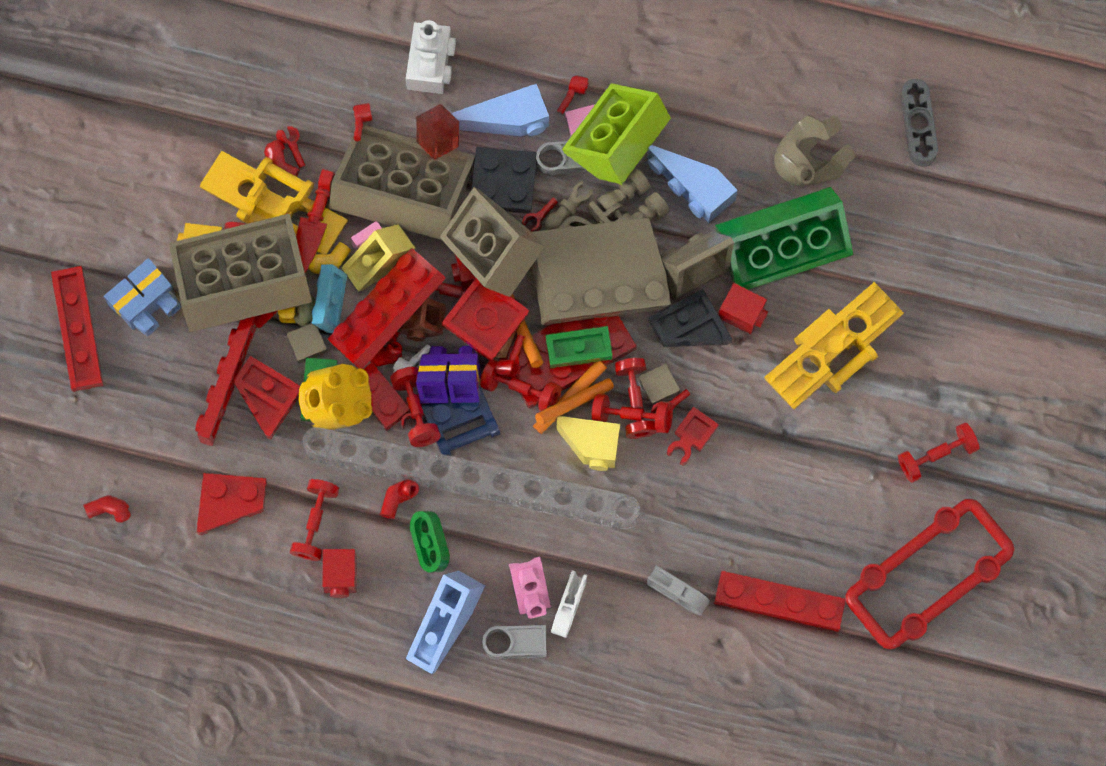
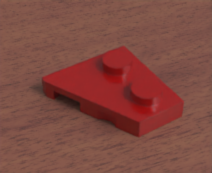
[233,356,300,440]
[196,473,267,535]

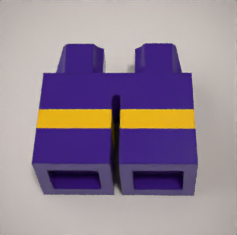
[416,346,481,403]

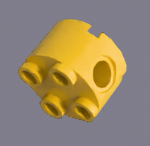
[299,364,372,431]

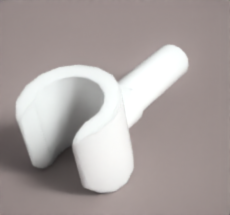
[393,344,431,373]

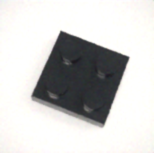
[472,147,537,214]

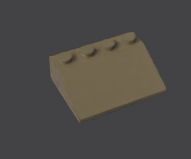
[329,125,475,240]
[169,213,312,332]
[532,218,671,325]

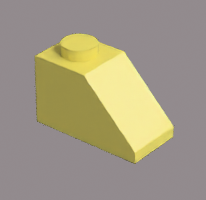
[342,224,416,292]
[557,416,620,471]

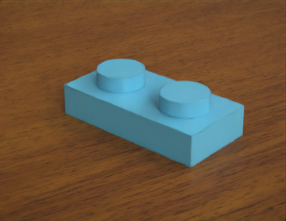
[312,264,347,333]

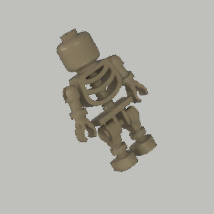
[525,168,670,288]

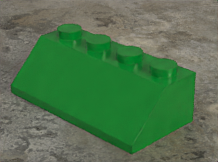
[715,187,854,290]

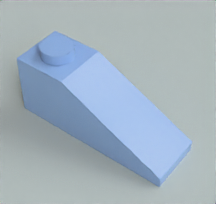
[450,84,549,137]
[406,571,485,674]

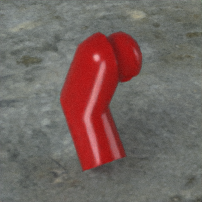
[264,140,300,177]
[369,341,403,367]
[83,495,131,523]

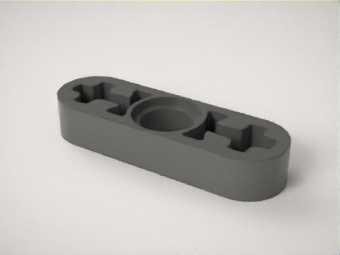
[900,79,938,167]

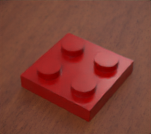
[442,278,530,362]

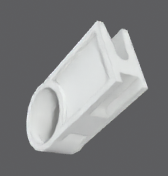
[551,570,587,638]

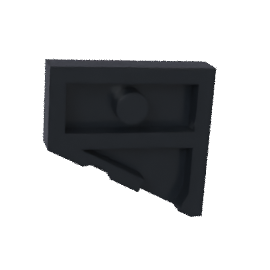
[648,289,732,347]

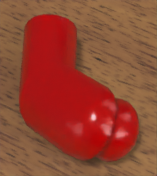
[380,479,419,519]

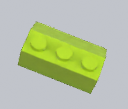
[562,83,671,185]

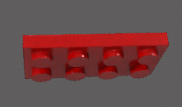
[328,248,446,369]
[498,316,637,409]

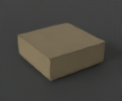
[286,323,327,364]
[638,363,680,406]

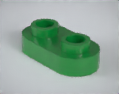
[410,511,450,573]

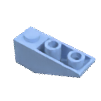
[647,145,738,223]

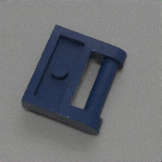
[422,384,501,458]

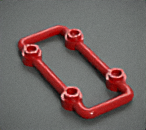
[845,499,1015,649]

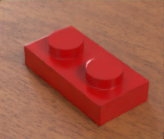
[363,363,410,431]

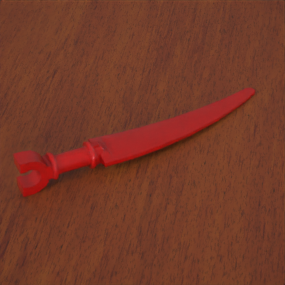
[255,169,335,328]

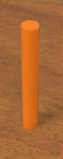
[511,293,543,368]
[533,361,607,435]
[535,378,614,425]

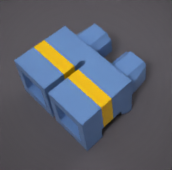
[104,258,181,336]

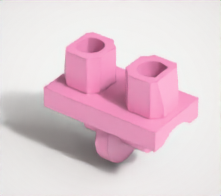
[509,557,551,619]

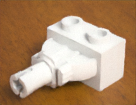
[406,20,456,94]

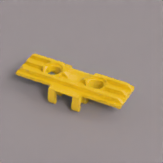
[199,151,348,254]
[764,282,904,410]

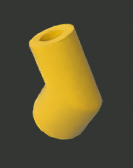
[308,242,351,274]

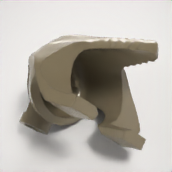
[774,115,856,186]

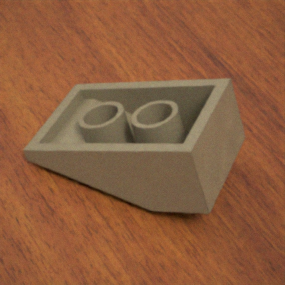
[440,187,545,297]
[660,231,734,300]

